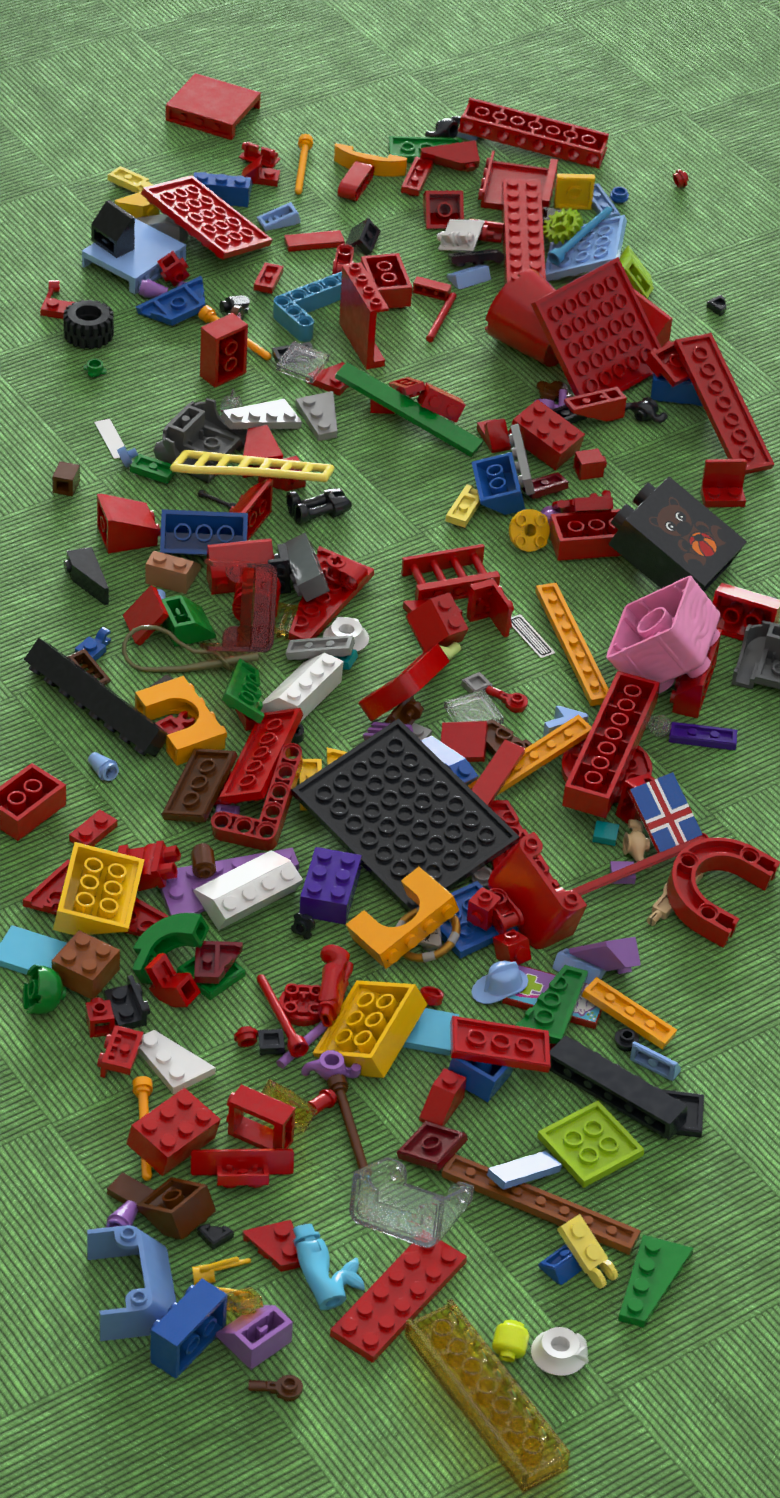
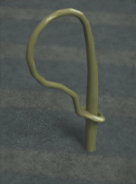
[122,625,259,673]

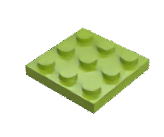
[537,1100,645,1188]

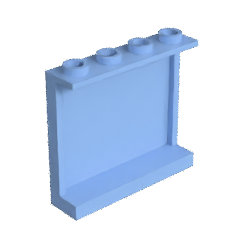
[82,219,186,294]

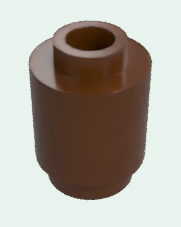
[190,843,216,879]

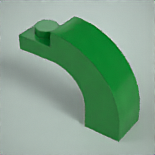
[132,913,209,984]

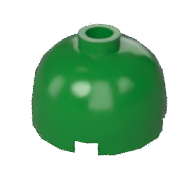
[22,964,66,1015]

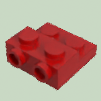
[645,341,690,387]

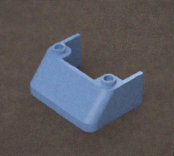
[87,1225,176,1341]

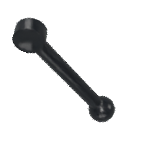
[198,490,236,510]

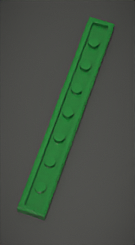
[335,362,483,457]

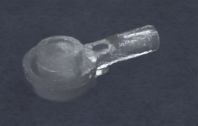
[647,715,672,737]

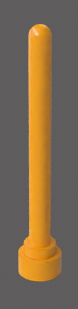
[295,134,313,195]
[198,305,271,361]
[132,1076,153,1181]

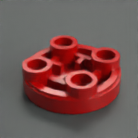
[279,983,321,1026]

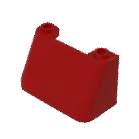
[488,832,587,949]

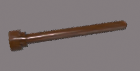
[327,1074,370,1177]

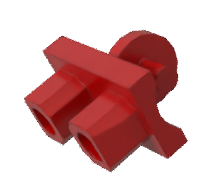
[470,219,504,243]

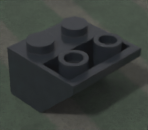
[91,200,135,258]

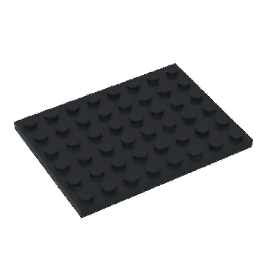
[292,719,520,912]

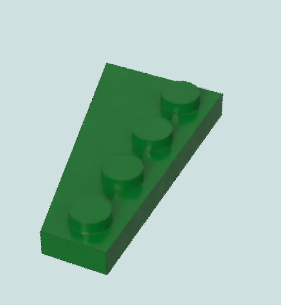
[515,965,588,1045]

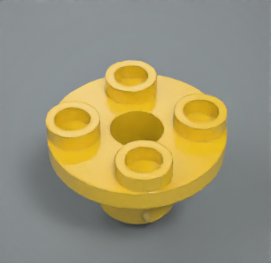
[509,509,550,552]

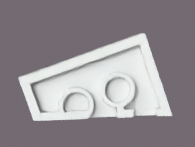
[138,1030,216,1094]

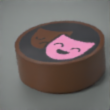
[230,305,244,320]

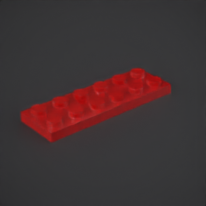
[220,708,304,804]
[330,1230,467,1363]

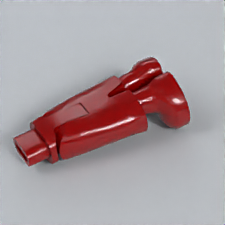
[318,945,354,1027]

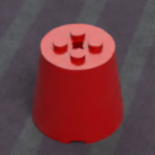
[485,269,559,367]

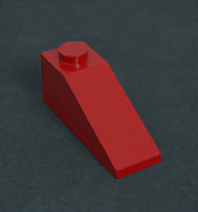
[420,140,480,172]
[564,387,627,422]

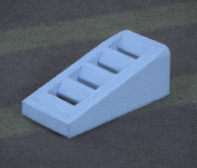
[257,202,301,231]

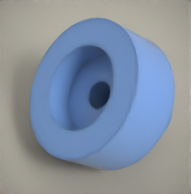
[117,446,138,468]

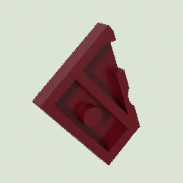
[194,941,243,984]

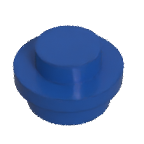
[610,187,629,203]

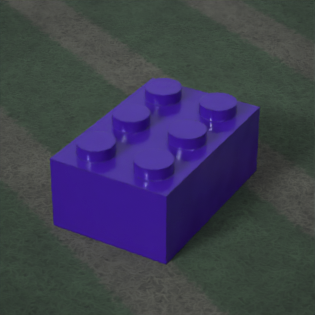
[299,847,362,925]

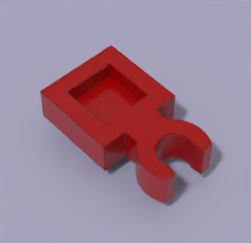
[155,711,195,734]

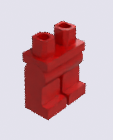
[117,840,181,891]

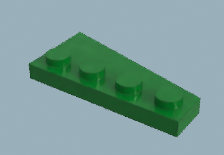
[221,658,264,724]
[618,1235,693,1328]

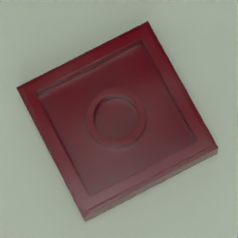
[397,1121,468,1171]

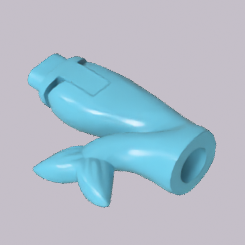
[293,1224,365,1310]

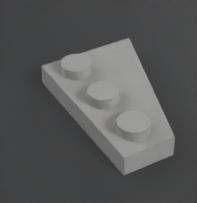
[295,391,337,441]

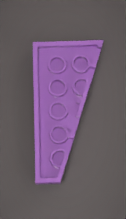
[159,848,299,916]

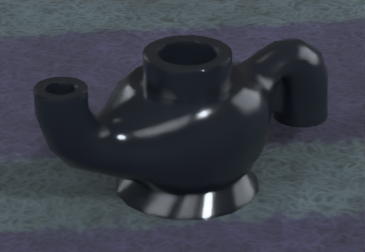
[425,116,461,138]
[625,397,668,423]

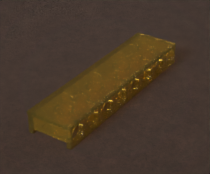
[404,1299,570,1492]

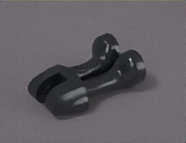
[286,488,352,525]

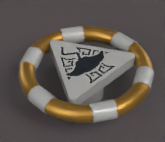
[396,906,461,963]

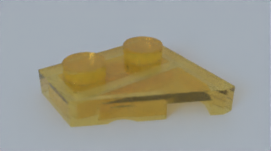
[225,1287,263,1315]

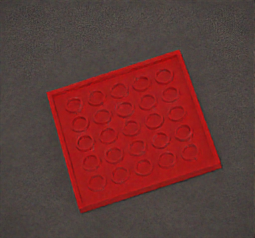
[531,257,661,396]

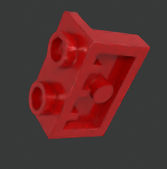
[97,1025,144,1078]

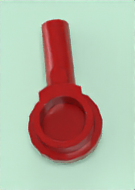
[486,685,528,713]

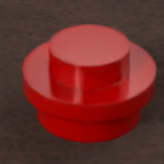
[673,169,689,188]
[234,1026,258,1047]

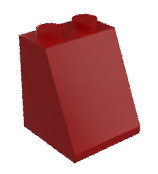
[97,494,161,554]

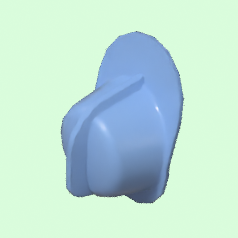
[471,961,528,1004]

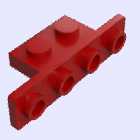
[191,1149,294,1188]

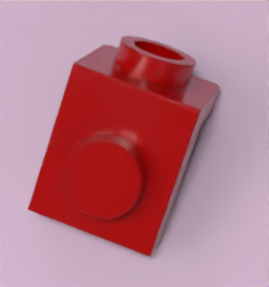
[467,887,501,931]

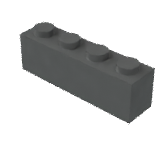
[283,533,330,602]

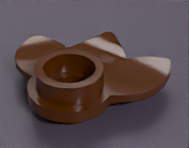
[536,381,574,402]

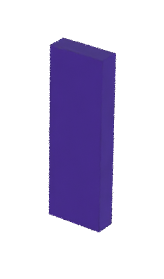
[669,722,737,751]

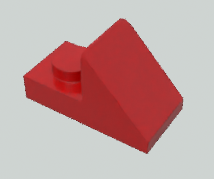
[241,156,280,187]
[477,419,511,453]

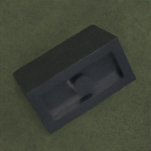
[345,218,381,256]

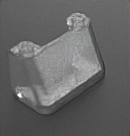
[349,1157,474,1248]

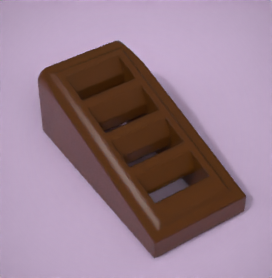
[67,648,111,685]

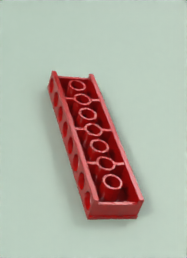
[458,97,609,169]

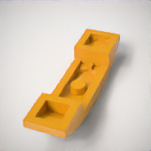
[334,143,407,177]

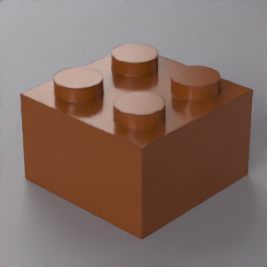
[52,930,120,1000]

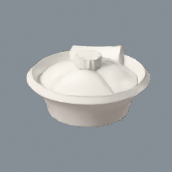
[323,617,369,651]
[531,1327,589,1376]

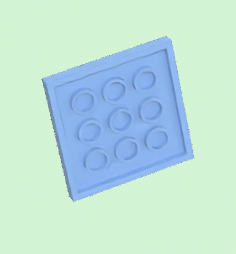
[545,215,627,281]

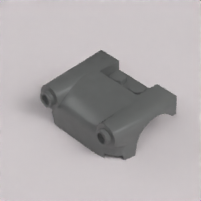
[153,398,248,483]
[731,621,780,689]

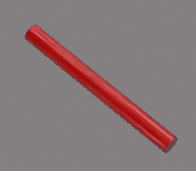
[426,292,457,342]

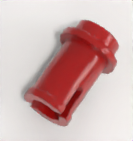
[305,1089,337,1116]

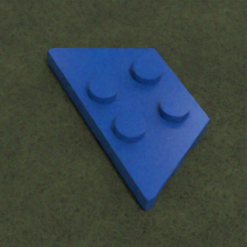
[136,276,205,326]

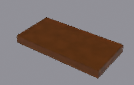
[162,749,238,823]

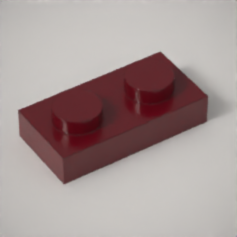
[522,472,568,499]

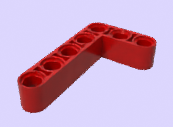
[358,643,450,721]
[211,743,303,851]

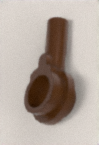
[248,1375,303,1401]

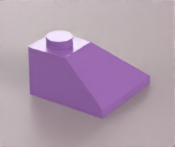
[569,937,641,974]

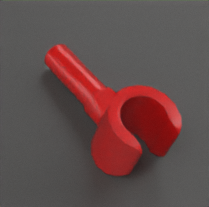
[44,280,60,300]

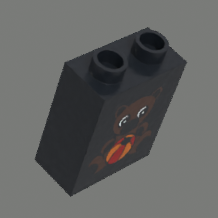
[608,477,747,592]

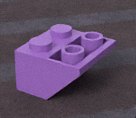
[216,1305,293,1370]

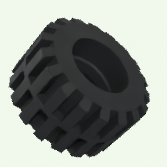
[63,300,114,349]

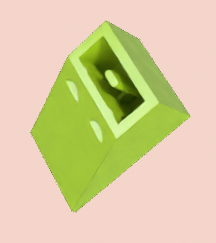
[620,246,654,298]

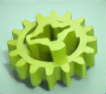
[543,208,584,245]

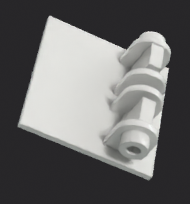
[437,219,485,252]

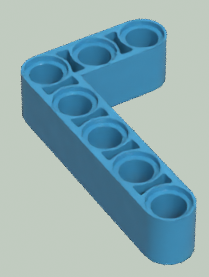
[273,271,342,342]

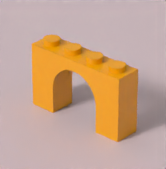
[135,676,227,766]
[346,867,459,969]

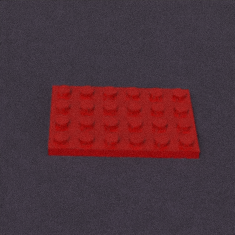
[141,175,273,260]

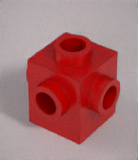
[157,251,190,287]

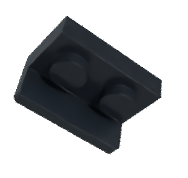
[267,543,291,594]
[104,975,150,1029]

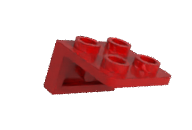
[466,579,514,637]

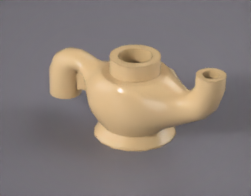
[623,819,652,869]

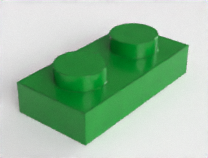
[130,454,176,484]

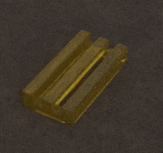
[268,602,298,639]

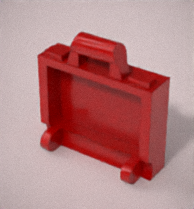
[552,490,614,513]

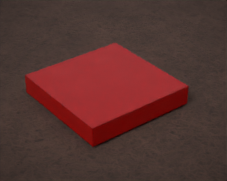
[123,585,169,646]
[440,721,488,762]

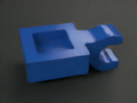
[75,627,111,661]

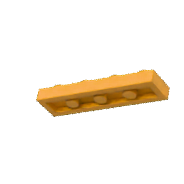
[582,977,677,1050]

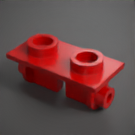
[239,142,280,168]

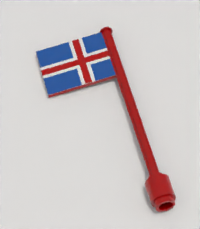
[555,772,709,896]

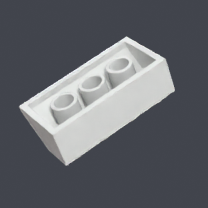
[261,653,344,721]
[193,850,303,930]

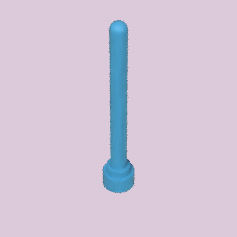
[548,206,613,265]

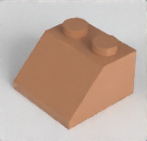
[145,551,201,594]

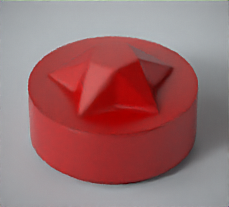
[420,986,444,1006]

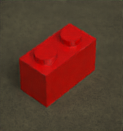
[417,382,466,423]

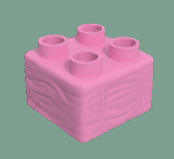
[606,576,720,693]

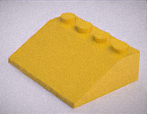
[53,842,144,935]
[313,980,427,1078]

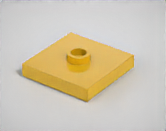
[554,174,595,210]

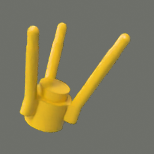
[192,1257,251,1297]

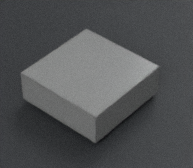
[461,672,493,698]

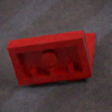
[700,459,747,507]

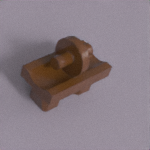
[385,695,424,725]

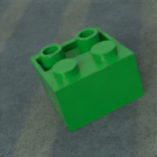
[162,595,216,647]

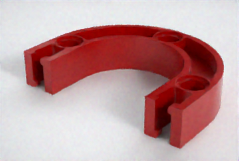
[667,837,780,948]

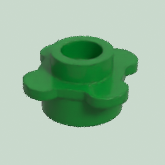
[83,359,107,377]

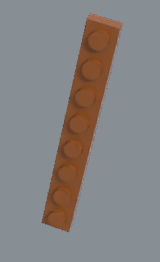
[441,1154,641,1255]

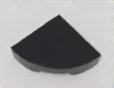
[706,295,726,316]
[197,1224,234,1250]

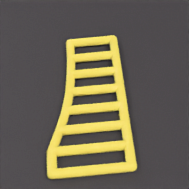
[170,450,334,482]

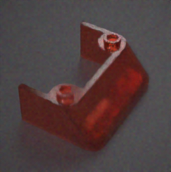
[200,559,277,652]

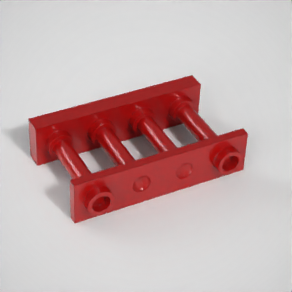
[401,544,500,600]

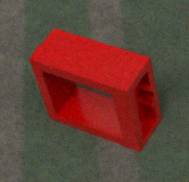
[226,1084,295,1149]

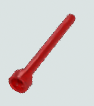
[256,974,309,1058]

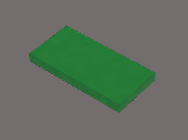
[389,136,463,164]

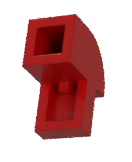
[145,953,201,1007]

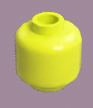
[492,1320,529,1362]

